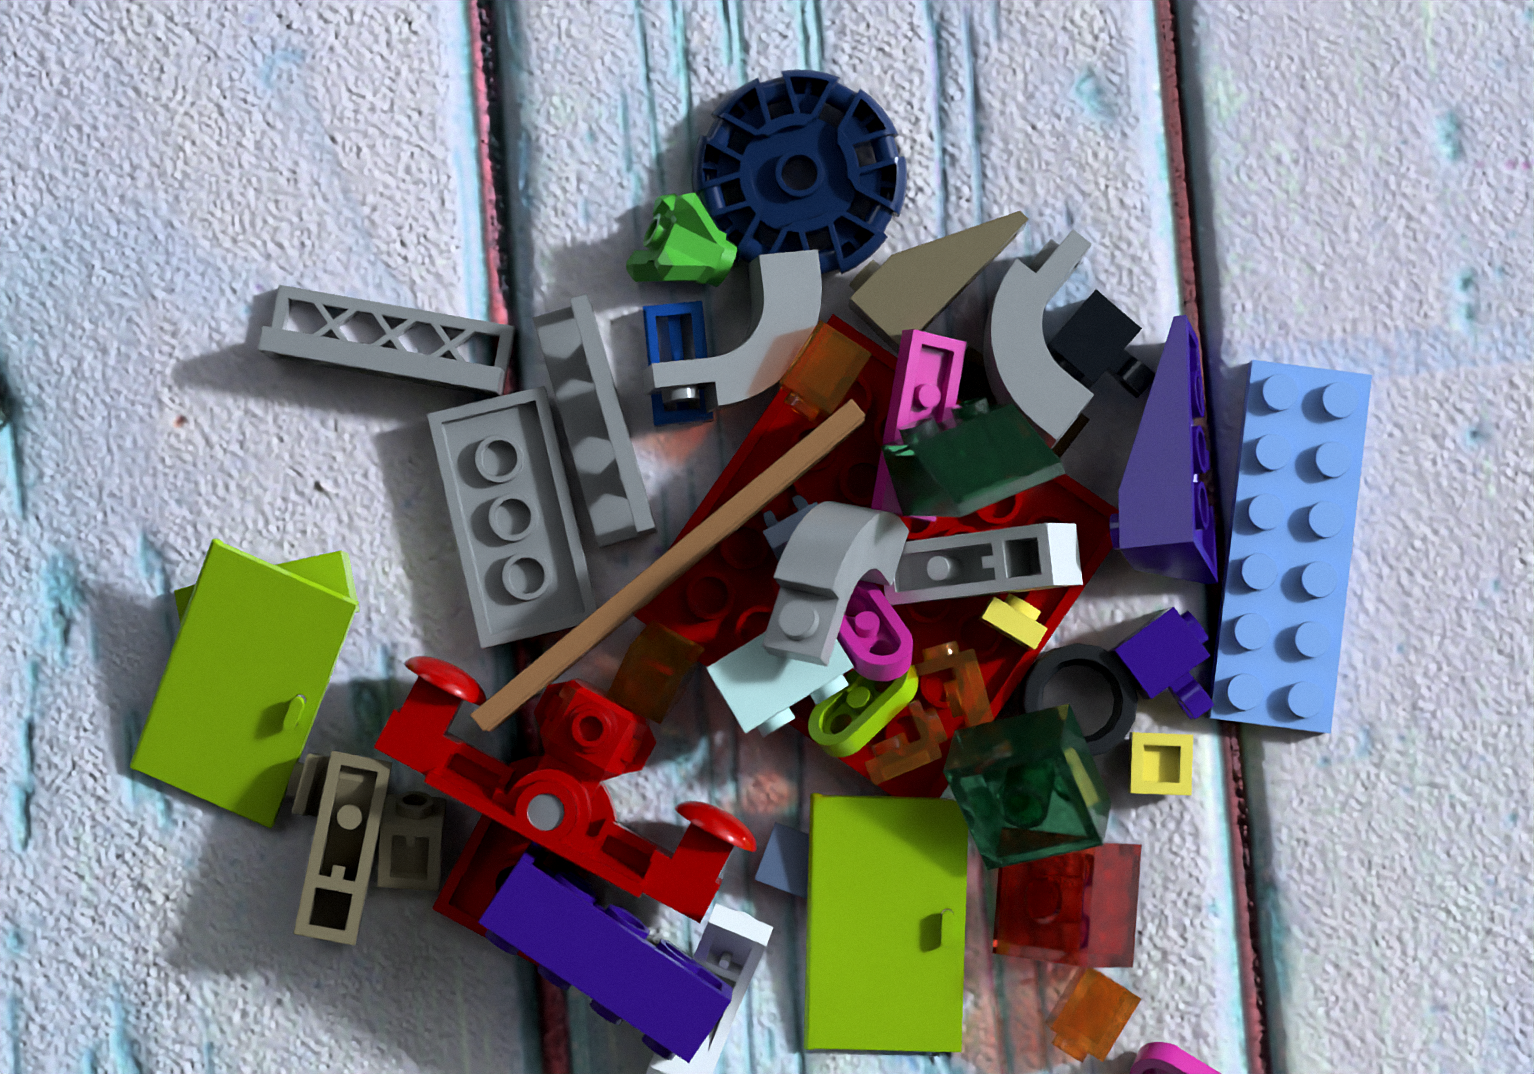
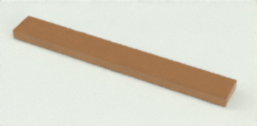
[470,399,866,732]

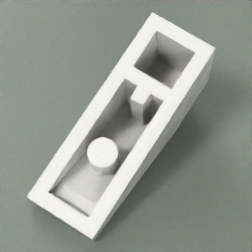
[884,523,1083,606]

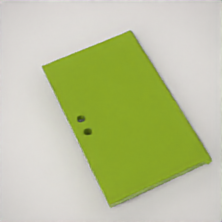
[129,538,359,829]
[803,792,969,1052]

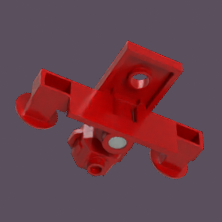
[373,656,757,967]

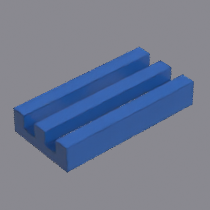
[642,301,714,427]

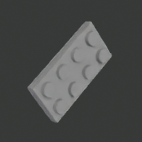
[427,386,598,649]

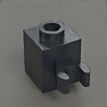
[1046,289,1155,398]

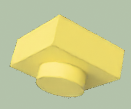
[978,594,1048,651]
[1128,732,1193,796]

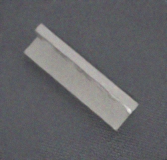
[258,285,516,397]
[533,294,658,549]

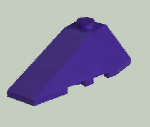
[1110,315,1218,584]

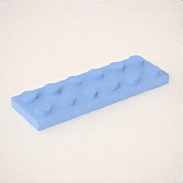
[1207,360,1372,734]

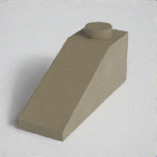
[848,211,1029,354]
[293,750,392,946]

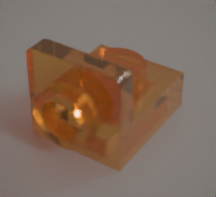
[912,641,994,727]
[863,699,948,786]

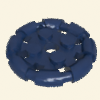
[691,69,907,275]

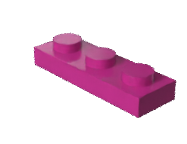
[871,329,967,522]

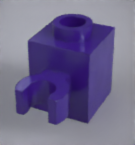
[1108,606,1215,720]

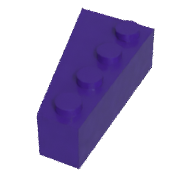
[478,841,733,1063]

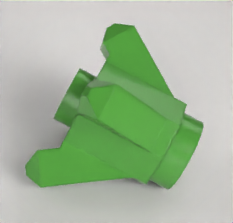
[626,193,737,287]

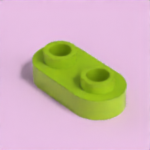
[808,665,919,757]

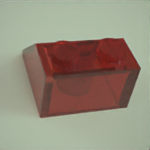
[992,832,1142,968]

